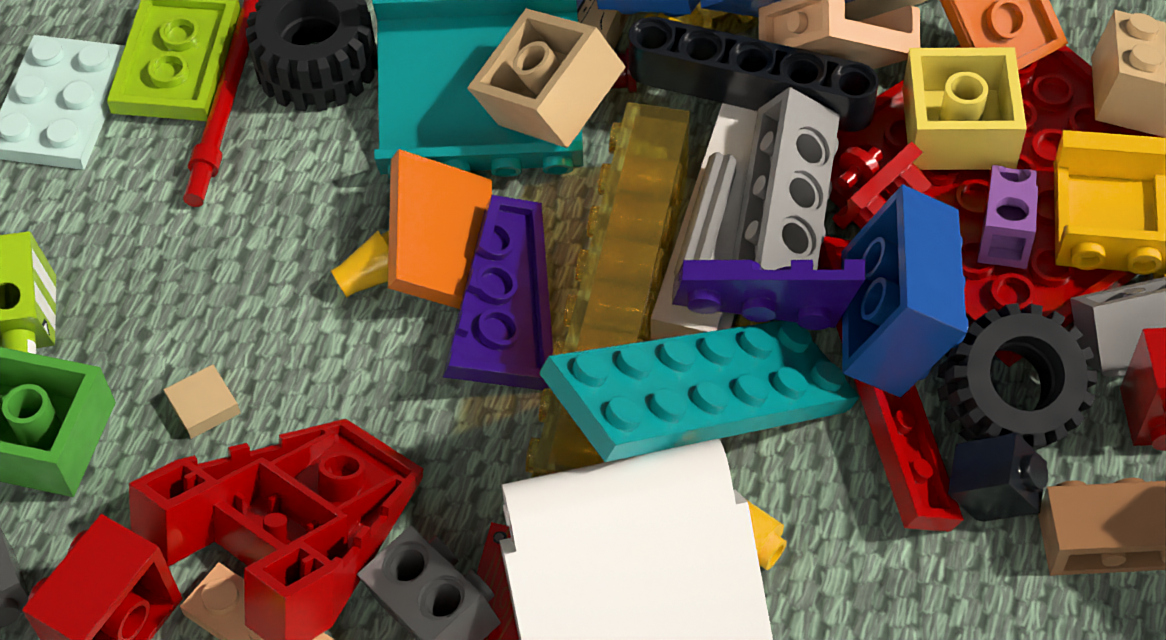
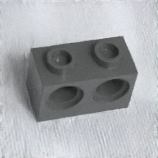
[357,525,501,640]

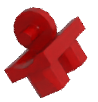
[832,141,932,230]

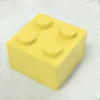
[902,47,1027,170]

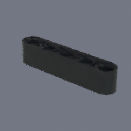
[628,17,879,132]

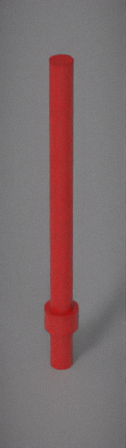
[183,0,259,207]

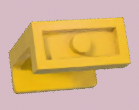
[1054,130,1166,275]

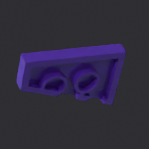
[672,259,865,330]

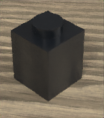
[948,433,1048,522]

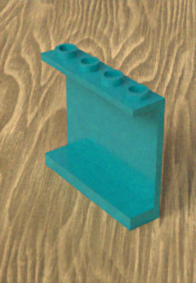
[372,0,584,179]

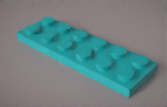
[539,321,860,462]

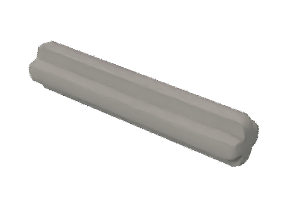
[674,152,737,282]

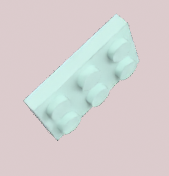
[0,35,125,170]

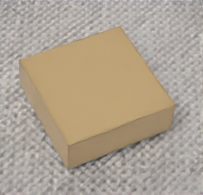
[163,364,241,439]

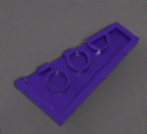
[442,195,554,391]

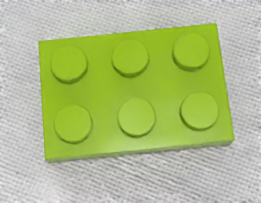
[107,0,241,121]

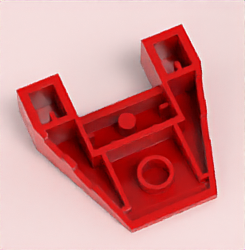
[129,419,424,640]

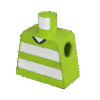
[0,231,56,354]

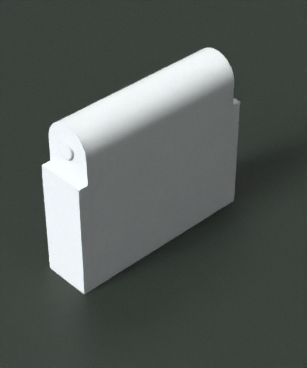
[499,439,773,640]

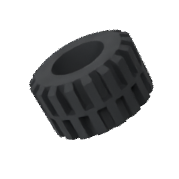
[246,0,378,111]
[937,303,1097,451]

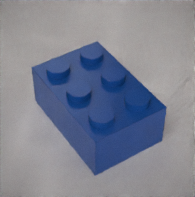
[841,184,968,398]

